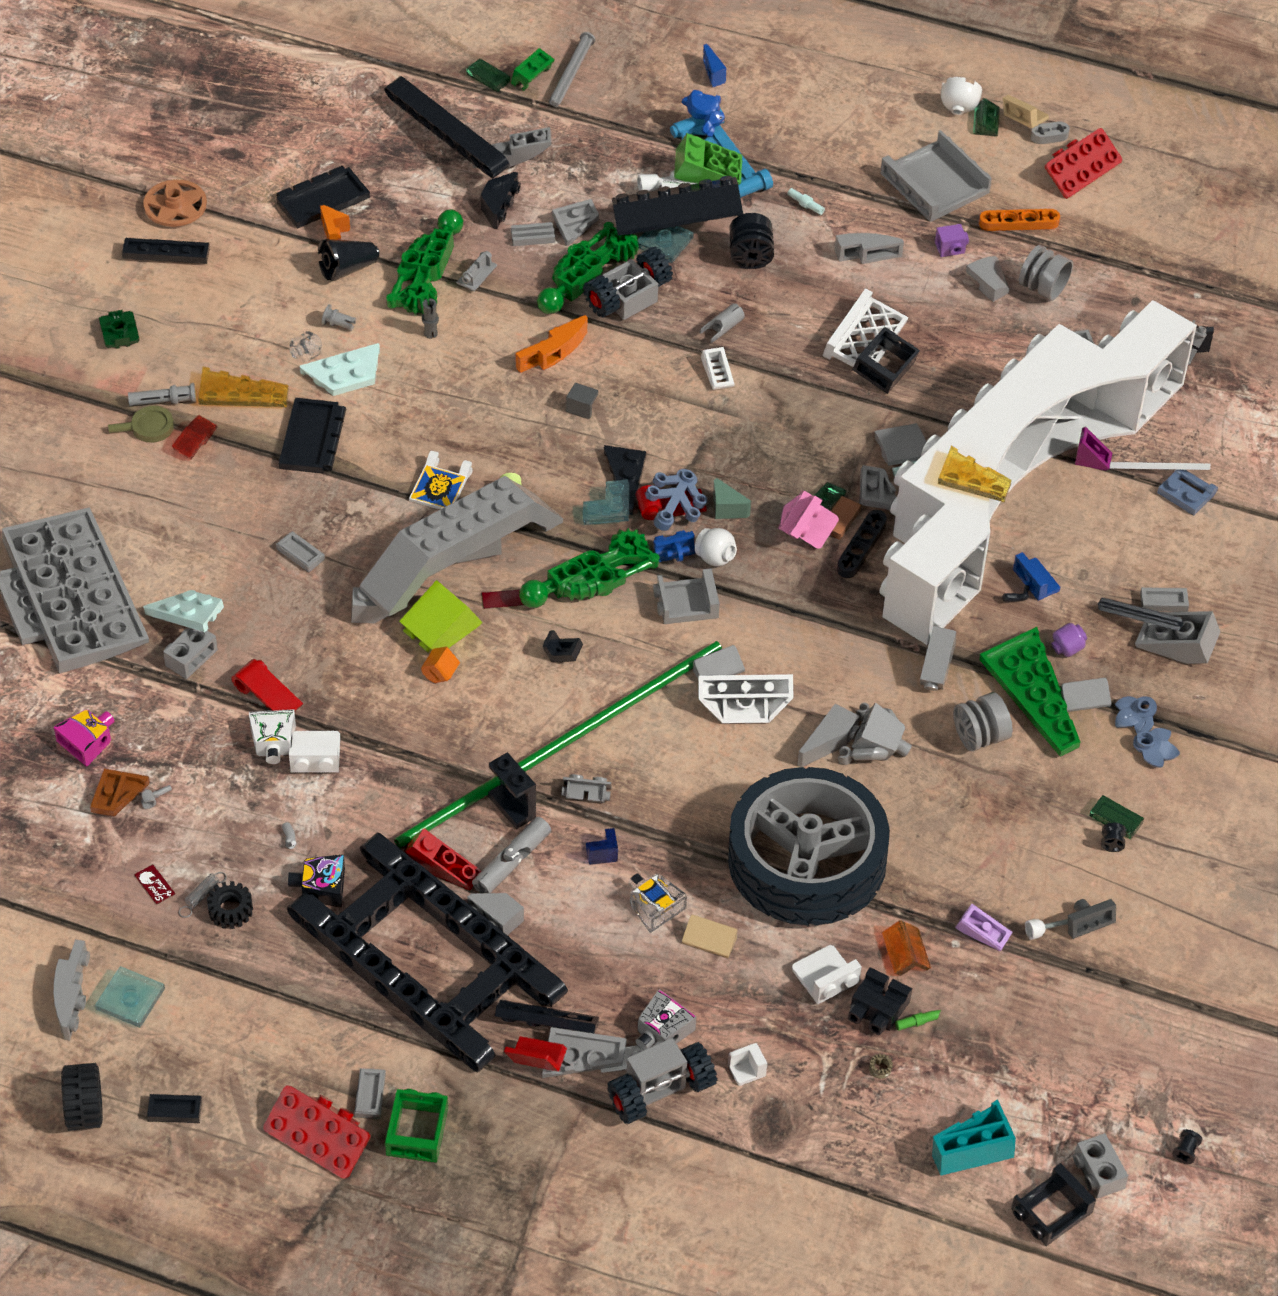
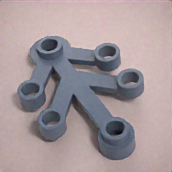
[645,469,707,531]

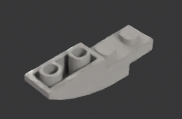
[472,127,552,168]
[54,939,90,1041]

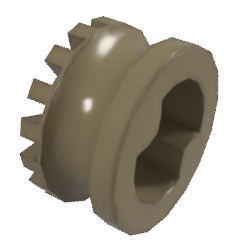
[869,1053,893,1079]

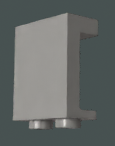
[653,568,720,624]

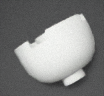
[941,77,982,115]

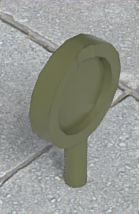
[108,406,174,443]

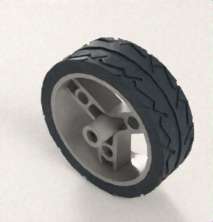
[728,767,890,926]

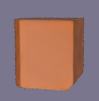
[421,647,460,683]

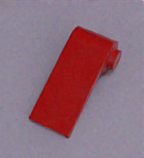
[635,485,707,521]
[231,659,303,711]

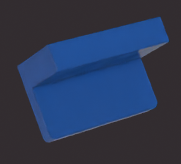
[1013,552,1061,601]

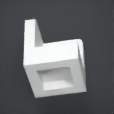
[728,1043,767,1086]

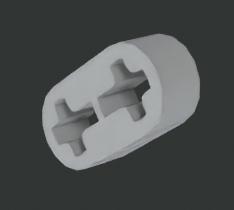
[1031,122,1070,144]

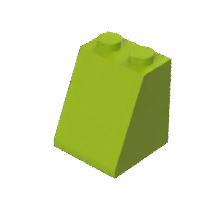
[399,580,483,653]

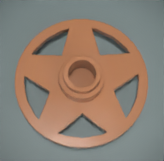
[143,180,207,227]

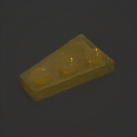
[938,445,1012,502]

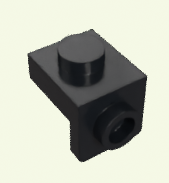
[543,630,583,662]

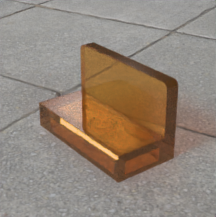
[882,920,931,976]

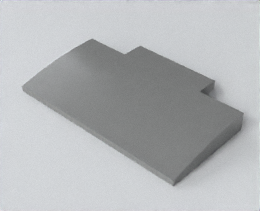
[0,507,149,673]

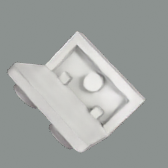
[289,731,340,772]
[792,945,862,1004]

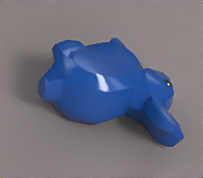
[681,90,725,137]

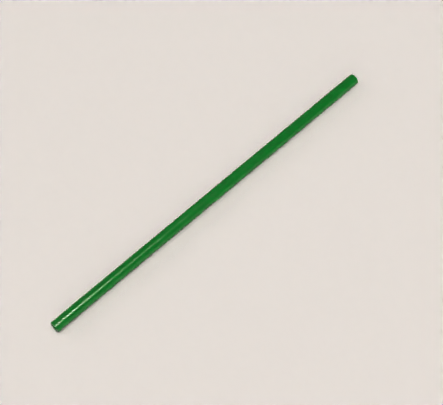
[394,641,722,849]

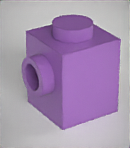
[935,224,969,257]

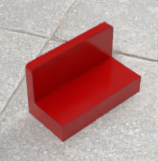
[503,1036,567,1072]

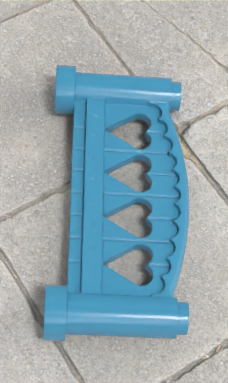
[670,108,773,197]

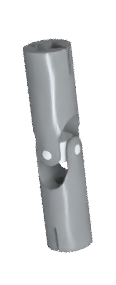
[472,817,551,894]

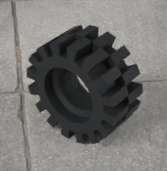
[207,881,253,929]

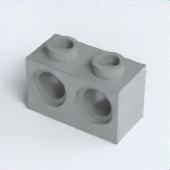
[163,628,218,680]
[1073,1133,1129,1199]

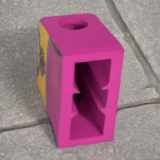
[54,710,115,767]

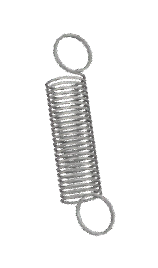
[179,872,226,918]

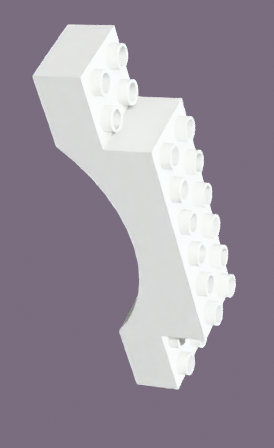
[880,300,1197,645]

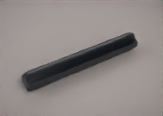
[1098,597,1184,631]

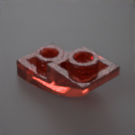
[171,415,218,460]

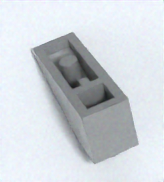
[797,704,860,767]

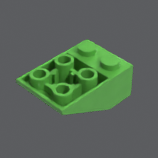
[674,133,743,185]

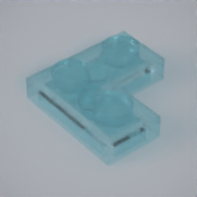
[583,479,629,525]

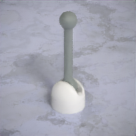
[1025,919,1068,940]

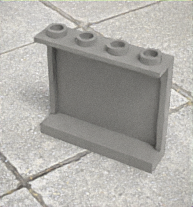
[880,130,992,222]

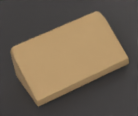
[682,914,737,958]

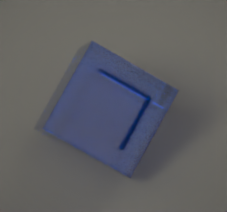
[586,828,618,865]

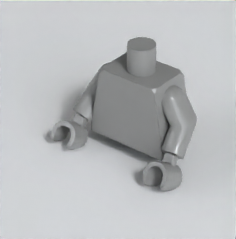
[838,702,912,765]

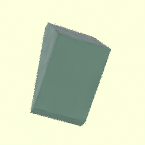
[713,478,751,519]

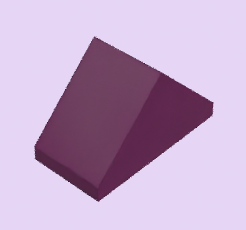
[1075,426,1112,471]

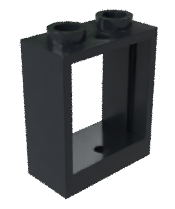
[852,327,920,394]

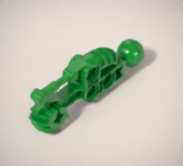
[386,209,464,316]
[537,222,639,314]
[519,528,660,608]

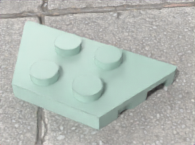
[300,343,380,396]
[143,590,224,632]

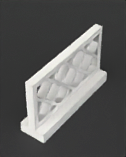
[823,288,908,367]

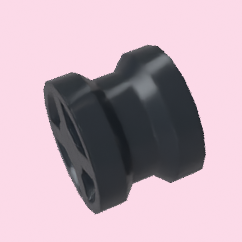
[1101,822,1126,852]

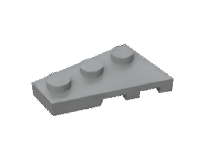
[542,1027,626,1078]

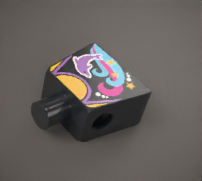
[288,855,345,907]

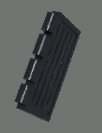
[276,165,370,229]
[278,397,347,474]

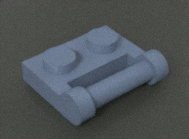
[1158,469,1218,516]

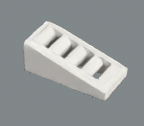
[701,347,735,390]

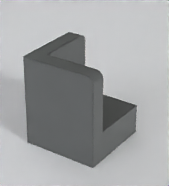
[566,382,598,419]

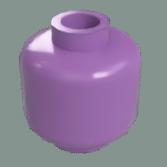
[1051,623,1087,657]

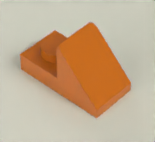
[320,205,350,240]

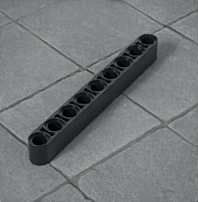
[384,76,510,179]

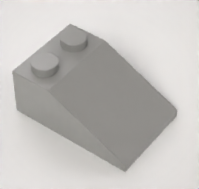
[1135,611,1221,664]

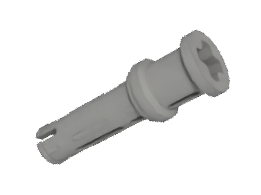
[128,383,196,406]

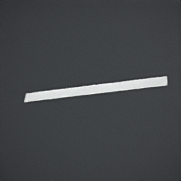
[1110,462,1211,470]

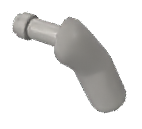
[282,822,297,849]

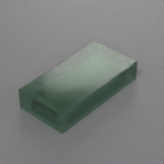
[467,58,510,92]
[1089,795,1144,839]

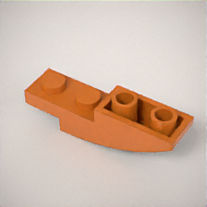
[516,315,588,373]

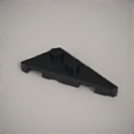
[604,445,646,515]

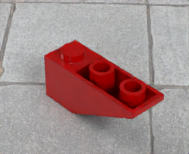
[404,828,481,891]

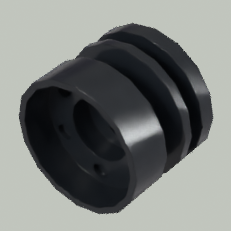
[729,213,774,269]

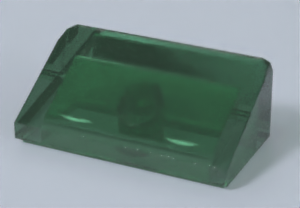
[973,98,1000,137]

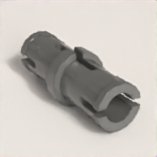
[422,299,439,339]

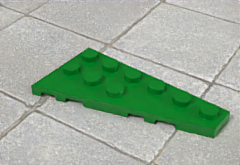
[979,627,1080,757]

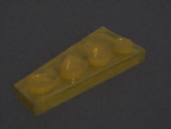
[198,366,289,407]

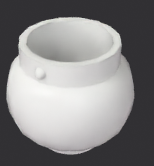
[695,528,737,566]

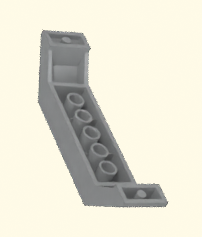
[360,476,563,616]

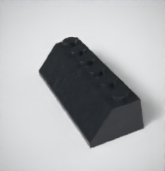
[612,176,743,236]

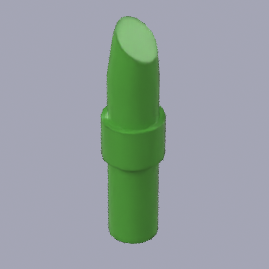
[895,1010,941,1031]

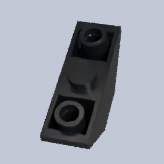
[481,172,521,229]

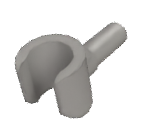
[141,785,172,809]

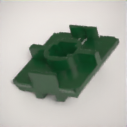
[99,309,140,349]

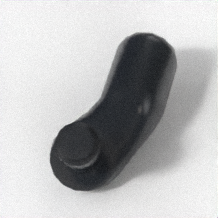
[1002,585,1030,602]

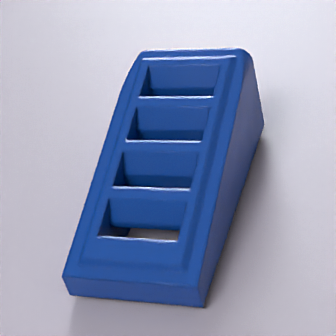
[703,44,727,87]

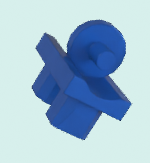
[653,530,696,562]

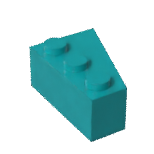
[932,1099,1016,1176]

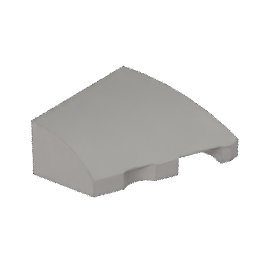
[966,256,1009,302]

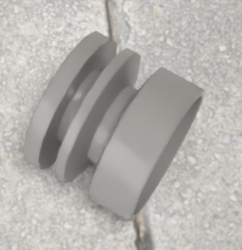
[1019,245,1073,300]
[953,692,1013,752]

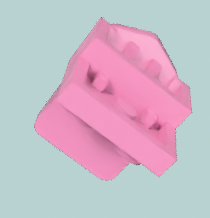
[778,490,839,549]

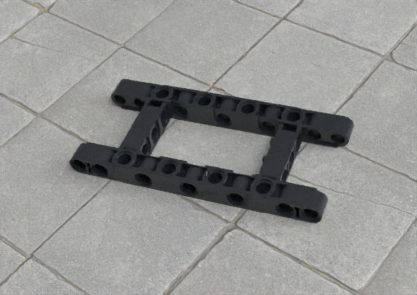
[287,832,568,1072]

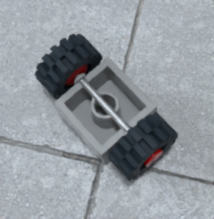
[583,247,673,320]
[607,1038,718,1124]

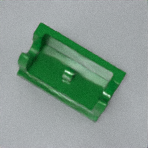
[511,48,555,91]

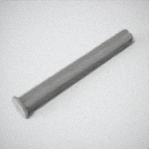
[549,32,595,107]

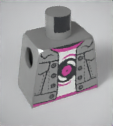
[636,989,696,1051]

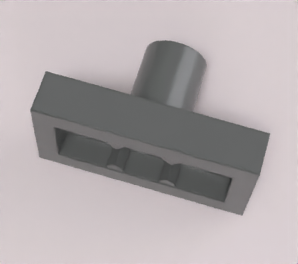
[1068,899,1116,939]

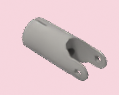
[699,303,745,343]

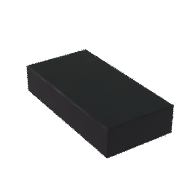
[147,1094,202,1123]

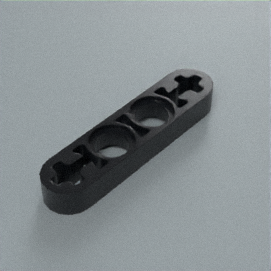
[837,510,887,578]

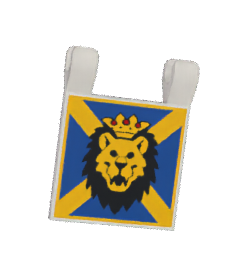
[409,451,473,510]

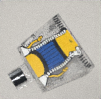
[628,873,687,933]

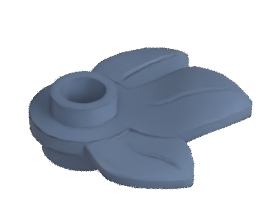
[1115,696,1157,734]
[1133,728,1180,768]

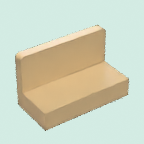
[1003,95,1049,129]

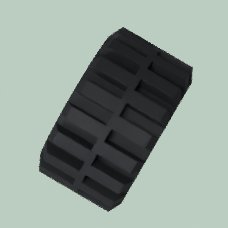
[61,1063,103,1131]

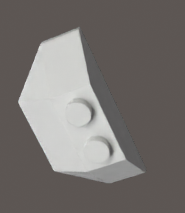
[698,674,793,723]

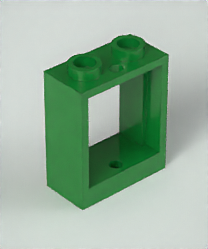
[385,1089,448,1163]

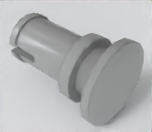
[322,304,356,331]

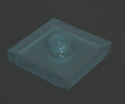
[638,226,694,263]
[95,966,165,1028]

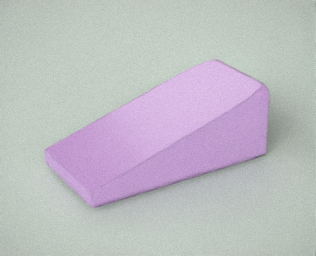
[955,904,1012,951]

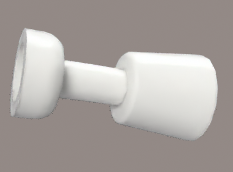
[637,170,682,191]

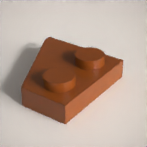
[90,768,150,817]

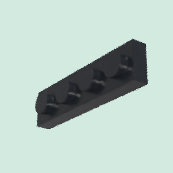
[122,238,210,264]
[495,999,599,1034]

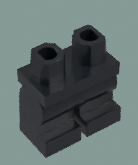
[848,967,913,1036]

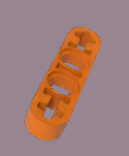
[979,209,1060,231]

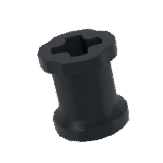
[1172,1129,1203,1164]

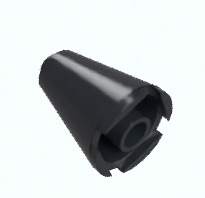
[318,239,379,281]

